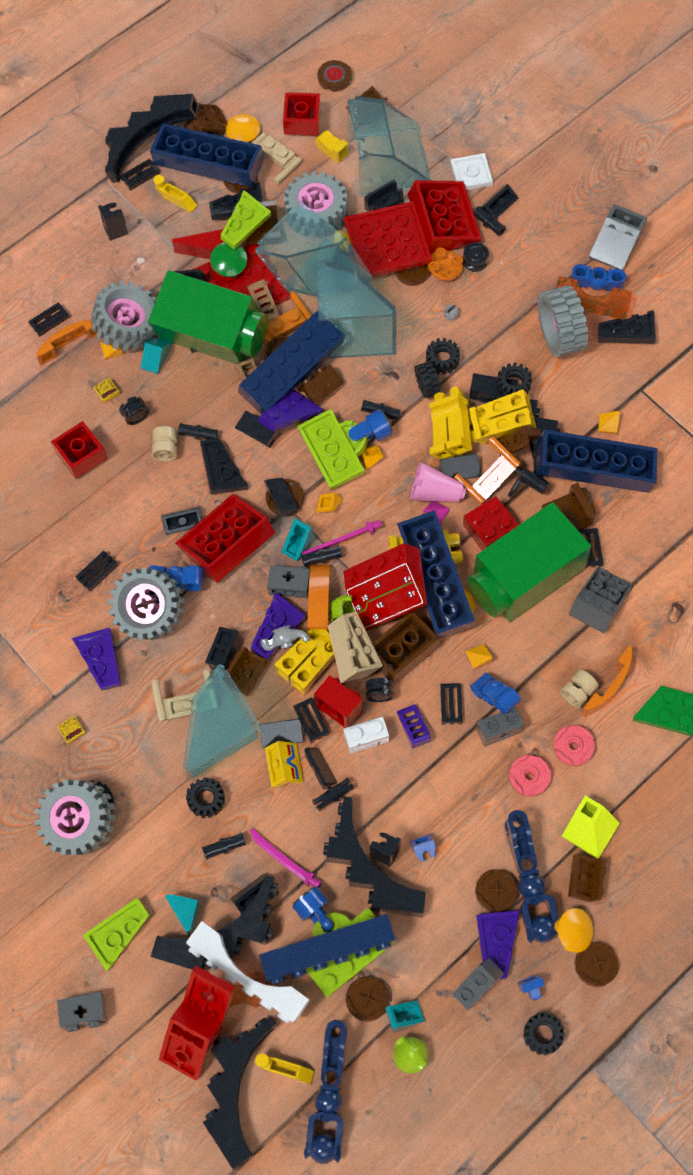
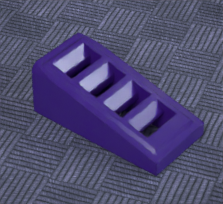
[396,704,431,749]

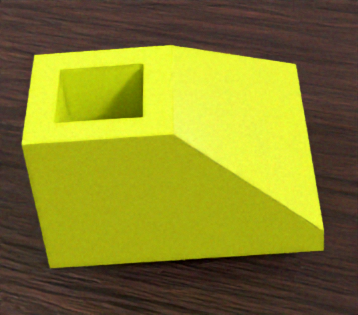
[562,796,620,859]

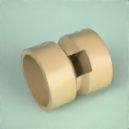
[152,426,177,461]
[560,669,599,708]

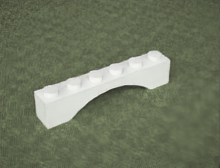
[186,921,311,1024]

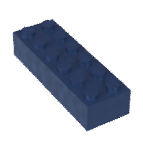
[150,123,264,187]
[238,310,345,414]
[536,429,658,493]
[397,510,476,639]
[259,914,395,986]

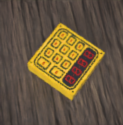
[94,378,120,403]
[57,716,86,745]

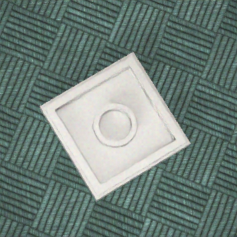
[450,153,493,190]

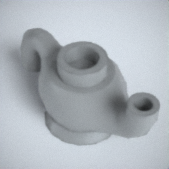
[260,625,310,651]

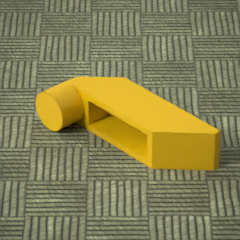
[154,175,198,213]
[255,1053,314,1085]

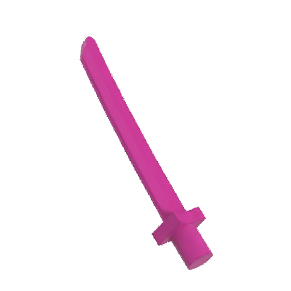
[302,520,382,554]
[250,828,322,888]

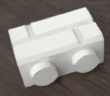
[343,717,389,754]

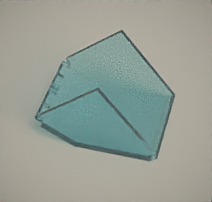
[347,96,430,195]
[255,200,373,297]
[316,261,396,359]
[183,665,262,781]

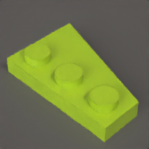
[221,191,271,250]
[83,898,149,971]

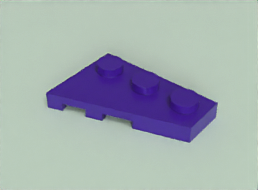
[476,910,520,980]

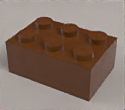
[372,611,439,684]

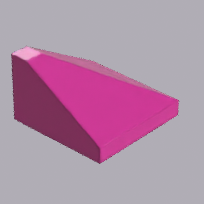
[423,501,449,525]

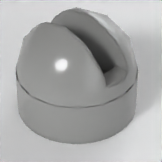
[444,304,459,321]

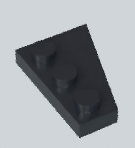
[209,182,263,220]
[598,310,656,344]
[200,438,249,494]

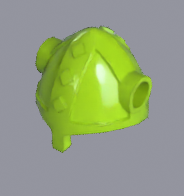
[329,595,355,622]
[393,1036,429,1074]

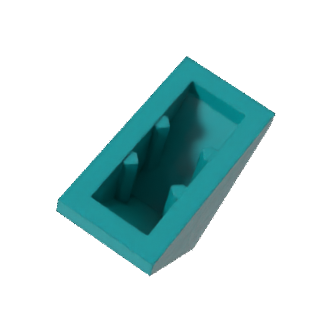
[140,337,172,375]
[281,518,314,561]
[165,894,200,936]
[386,1000,425,1033]

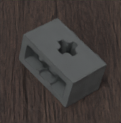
[267,564,310,599]
[476,707,524,747]
[453,958,504,1010]
[57,992,107,1032]

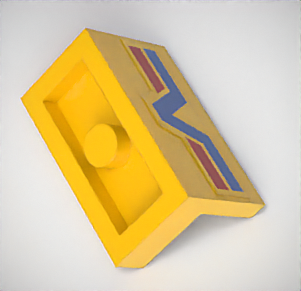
[265,741,303,788]

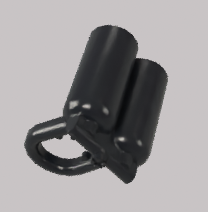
[508,468,549,497]

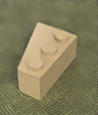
[328,612,383,683]

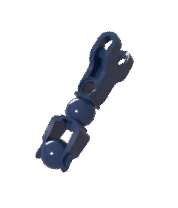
[504,810,558,944]
[303,1020,348,1164]

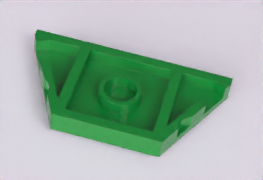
[633,686,693,737]

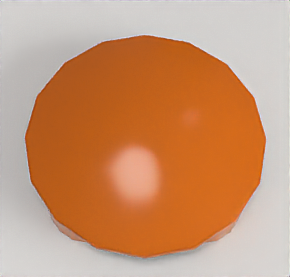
[427,248,463,281]

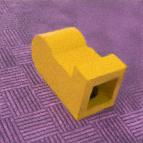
[315,130,349,164]

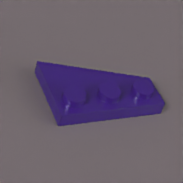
[258,390,323,431]
[251,592,306,661]
[72,627,122,691]

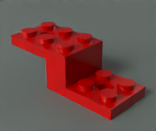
[158,966,235,1081]

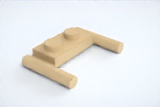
[252,133,302,185]
[151,669,219,722]

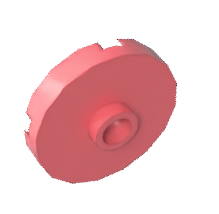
[553,725,595,767]
[509,755,551,797]

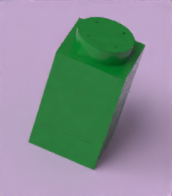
[148,270,268,364]
[467,502,591,623]

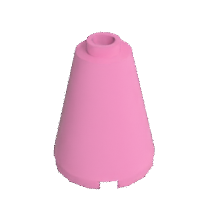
[410,462,466,502]

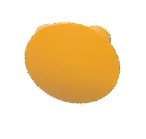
[226,114,260,142]
[555,908,593,953]

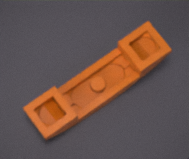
[36,319,98,366]
[308,564,330,629]
[582,646,632,717]

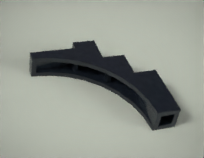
[105,94,199,183]
[469,373,561,477]
[323,796,426,918]
[150,875,278,970]
[203,1017,277,1171]

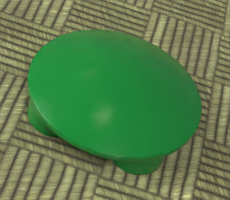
[210,242,247,278]

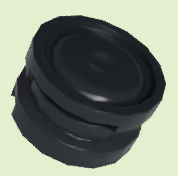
[463,242,489,272]
[119,396,150,425]
[365,678,394,703]

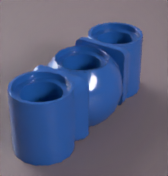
[570,264,626,293]
[148,565,204,591]
[470,673,521,714]

